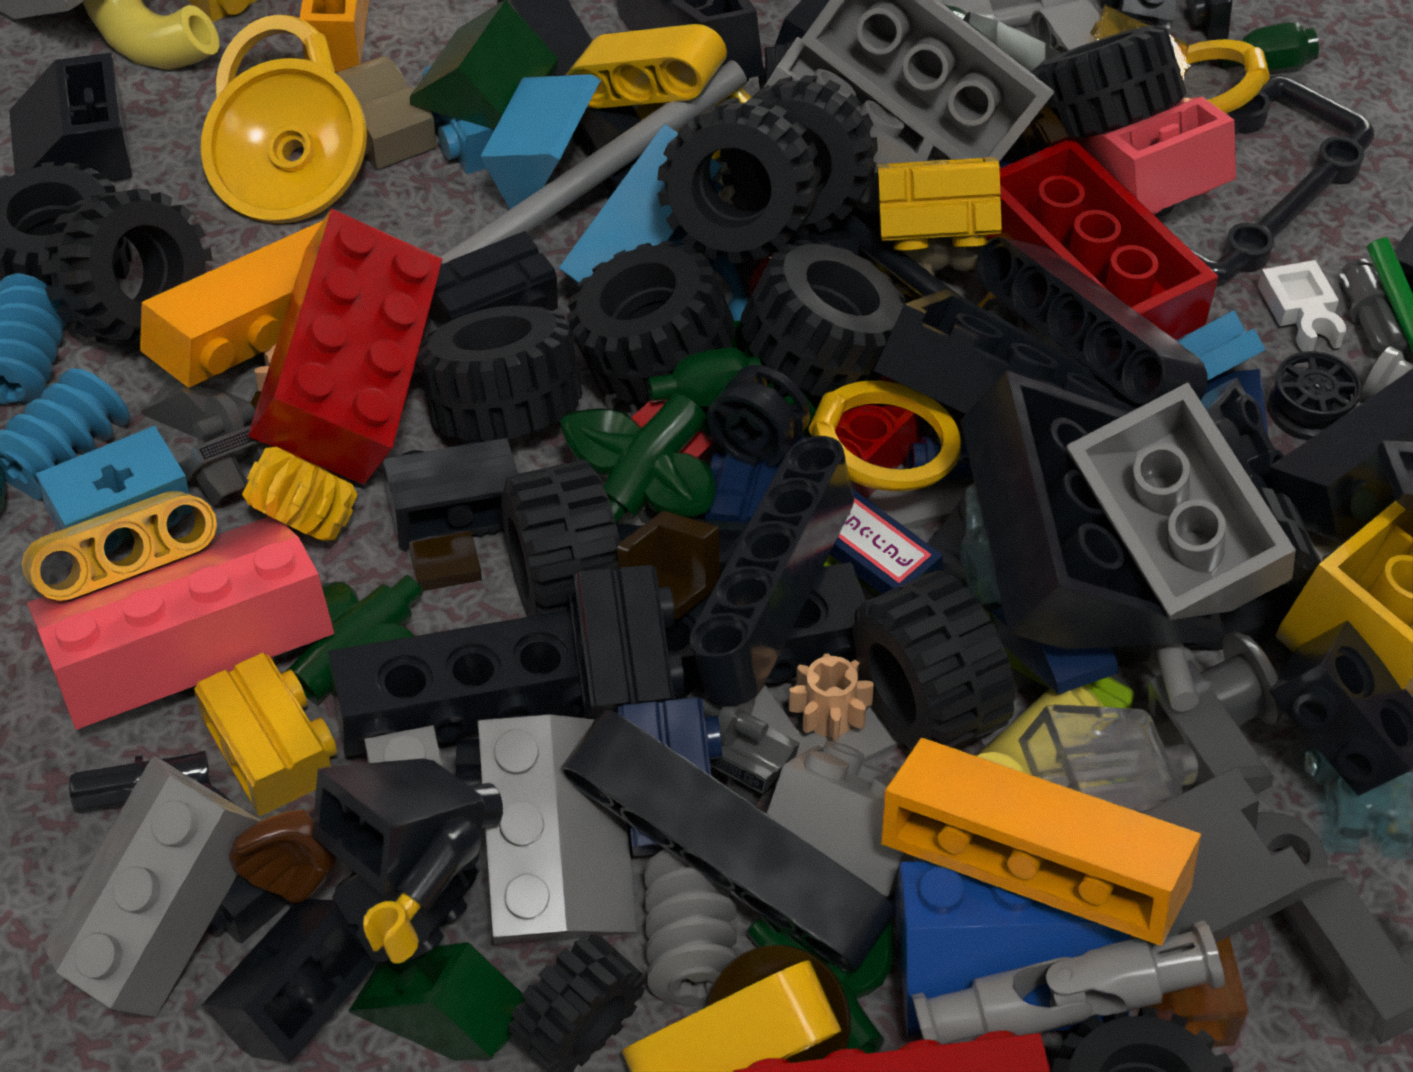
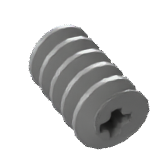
[645,849,738,1007]

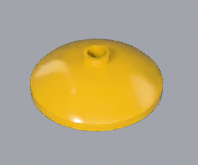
[201,58,367,224]

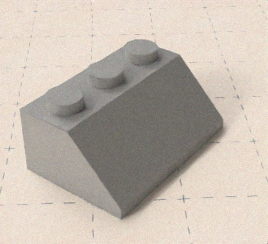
[764,37,934,214]
[1066,382,1296,620]
[478,715,637,945]
[43,756,261,1017]

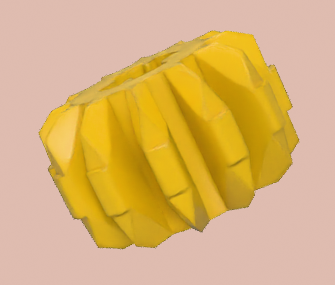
[242,447,358,541]

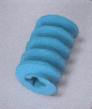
[0,273,67,405]
[0,368,131,501]

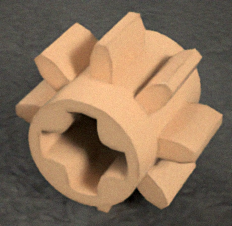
[789,653,874,740]

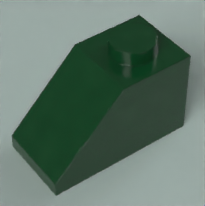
[348,942,526,1061]

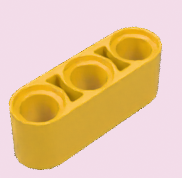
[566,24,727,108]
[21,490,217,601]
[621,960,842,1072]

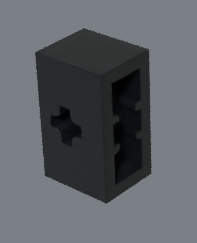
[202,899,378,1063]

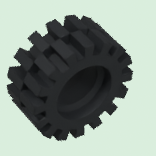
[508,934,646,1072]

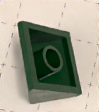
[410,0,558,130]

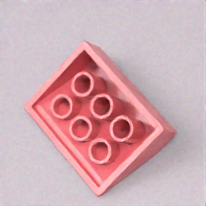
[27,516,335,730]

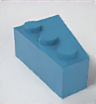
[559,123,724,285]

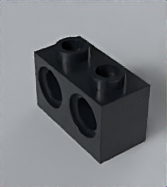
[1269,620,1413,796]

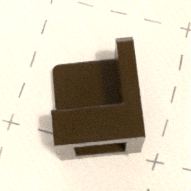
[617,511,721,620]

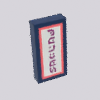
[829,488,943,594]

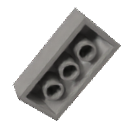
[801,0,1055,161]

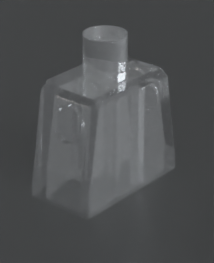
[1018,704,1198,813]

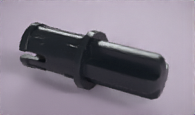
[69,750,211,813]

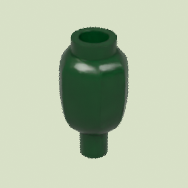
[1219,22,1319,74]
[647,348,762,412]

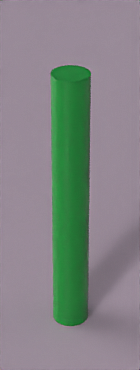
[1366,237,1413,356]

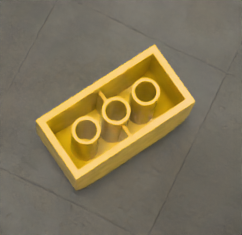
[1276,501,1413,697]

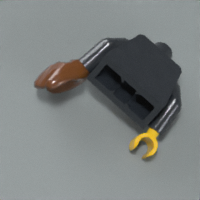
[229,758,503,963]

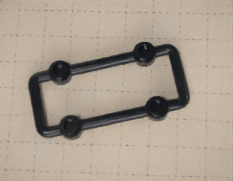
[1154,76,1374,284]

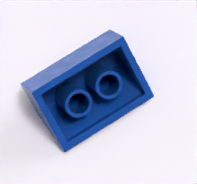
[894,861,1130,1036]

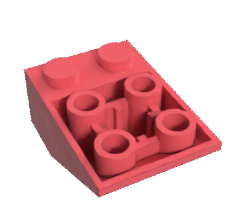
[1075,97,1236,215]

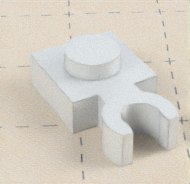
[1257,260,1346,352]

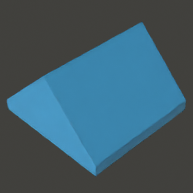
[480,74,601,209]

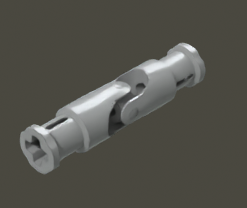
[912,920,1225,1045]

